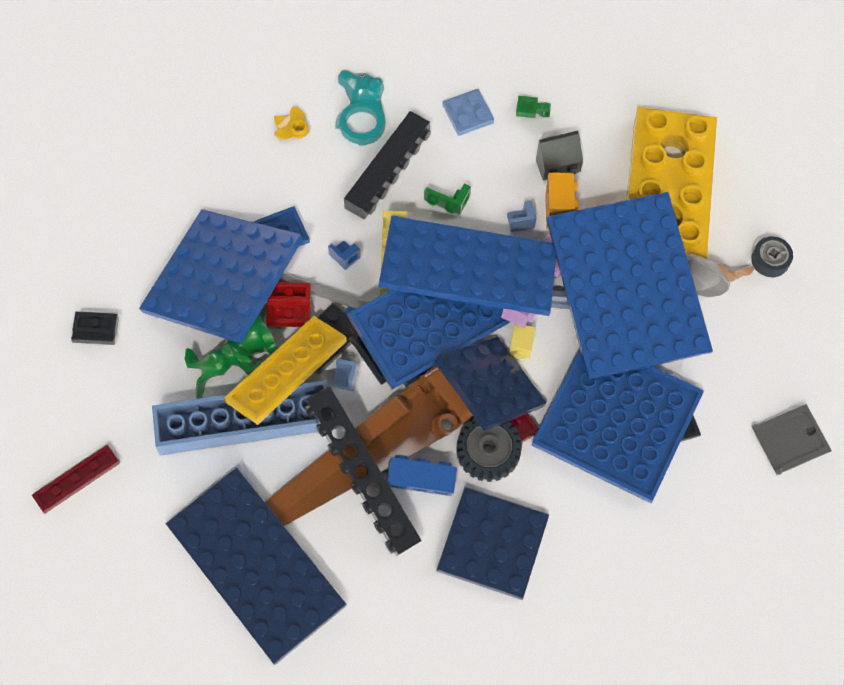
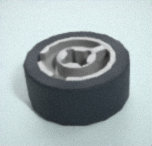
[751,236,793,278]

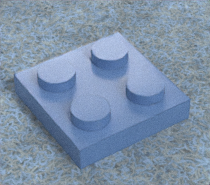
[442,89,494,136]

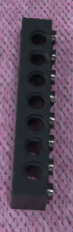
[304,386,422,557]

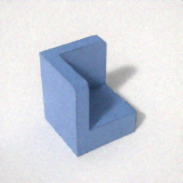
[507,201,536,232]
[332,358,359,392]

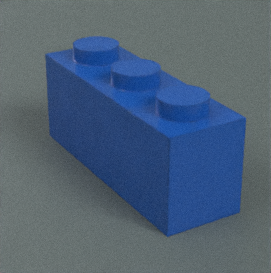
[386,455,457,496]

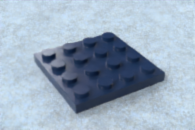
[434,337,547,431]
[436,487,550,600]

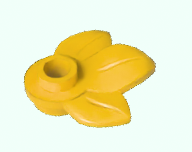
[274,106,309,140]

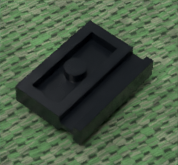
[71,311,119,345]

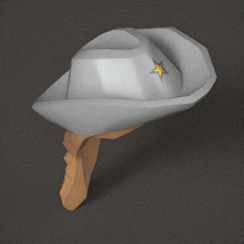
[686,253,754,298]

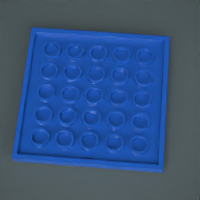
[139,209,303,344]
[531,350,705,504]

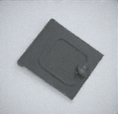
[752,404,832,475]

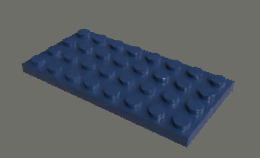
[165,467,348,665]

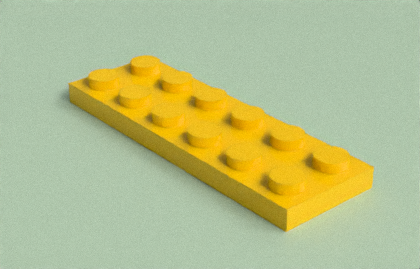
[224,316,347,425]

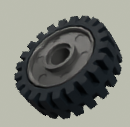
[456,418,522,482]

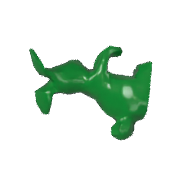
[184,315,278,399]

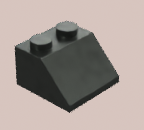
[536,130,583,181]

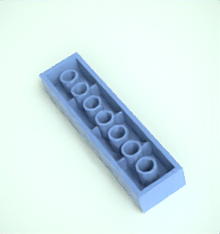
[152,380,332,455]

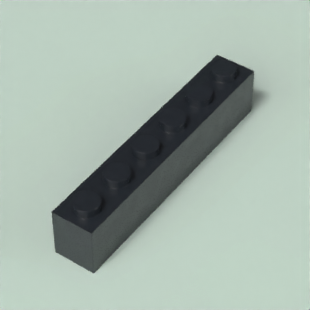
[343,111,431,220]

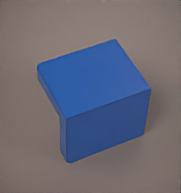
[328,241,361,270]

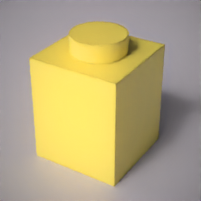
[510,324,535,359]

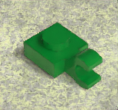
[516,95,551,118]

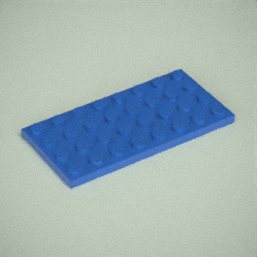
[378,216,556,316]
[347,290,511,390]

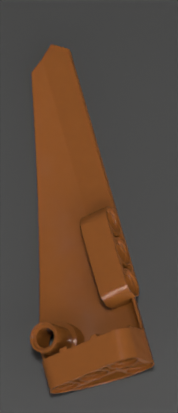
[265,365,473,526]

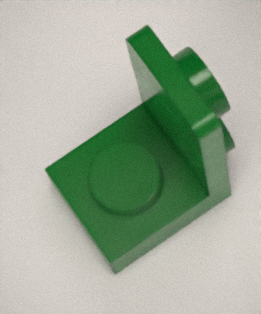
[424,183,471,215]

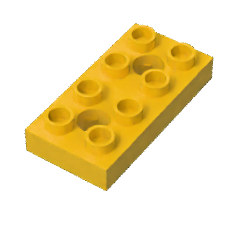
[626,107,717,259]

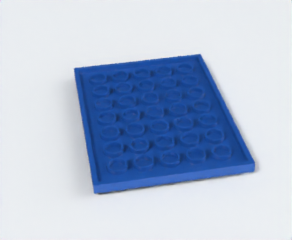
[546,192,713,380]

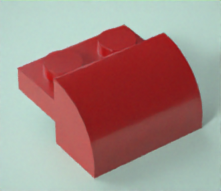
[266,283,311,327]

